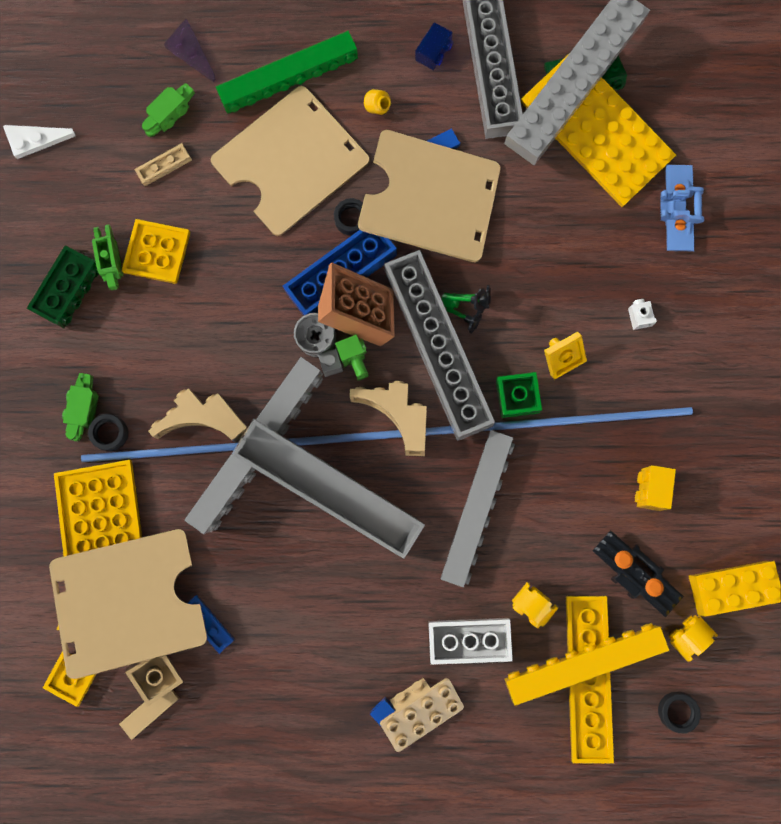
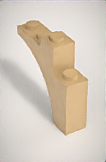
[350,381,427,456]
[148,388,248,443]

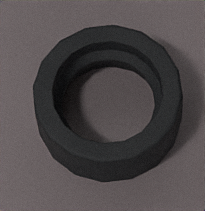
[334,198,363,236]
[88,414,128,451]
[658,692,701,734]

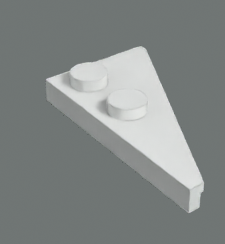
[3,125,76,159]

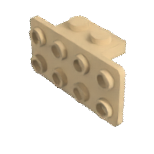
[380,678,464,752]

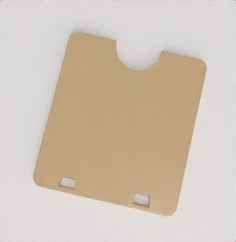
[211,86,369,236]
[358,130,500,262]
[49,529,207,679]

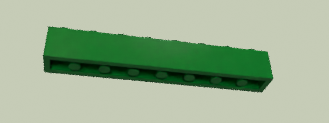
[215,31,358,114]

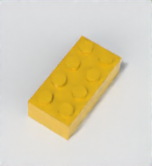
[689,561,781,617]

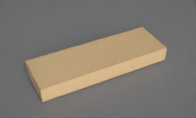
[134,143,192,186]
[119,690,180,740]

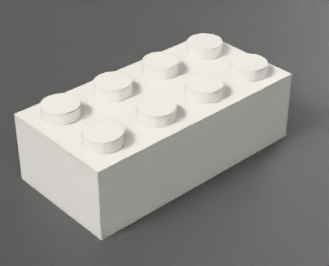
[428,618,512,664]

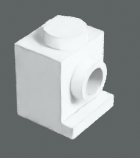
[628,299,657,330]

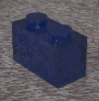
[415,22,454,71]

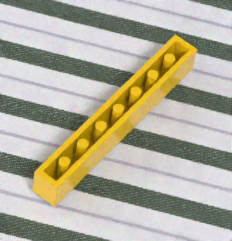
[504,623,669,706]

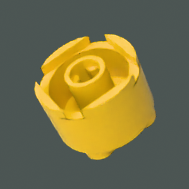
[512,582,559,628]
[668,615,718,662]

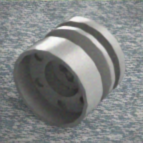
[294,313,336,357]

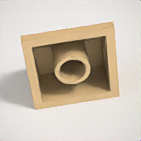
[125,655,183,707]

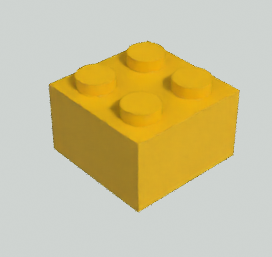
[635,465,676,511]

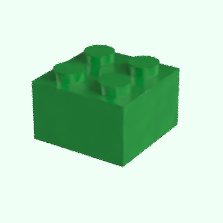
[496,372,542,418]

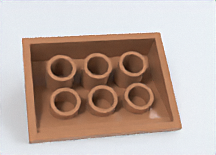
[318,263,395,346]

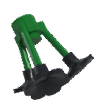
[441,285,491,334]

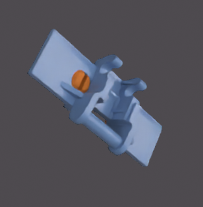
[660,165,704,252]

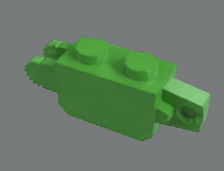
[141,83,195,137]
[92,225,123,290]
[62,373,99,442]

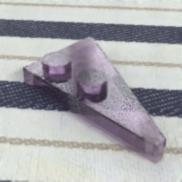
[164,19,216,82]

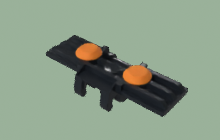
[592,530,684,617]

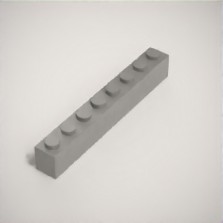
[440,430,515,587]

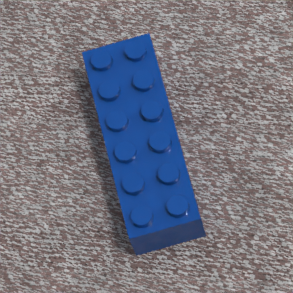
[283,230,397,316]

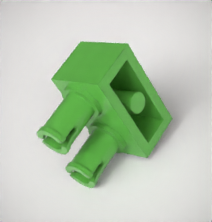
[335,334,368,381]

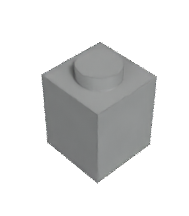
[318,349,343,377]

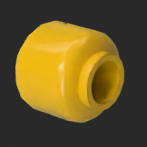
[364,89,391,115]

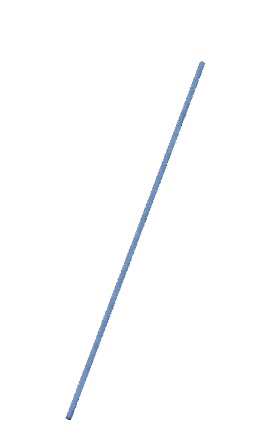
[81,407,693,462]

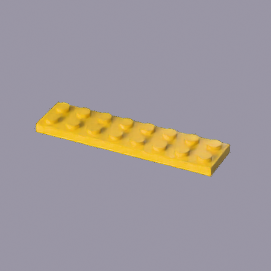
[566,596,614,763]

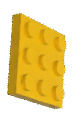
[121,219,191,284]

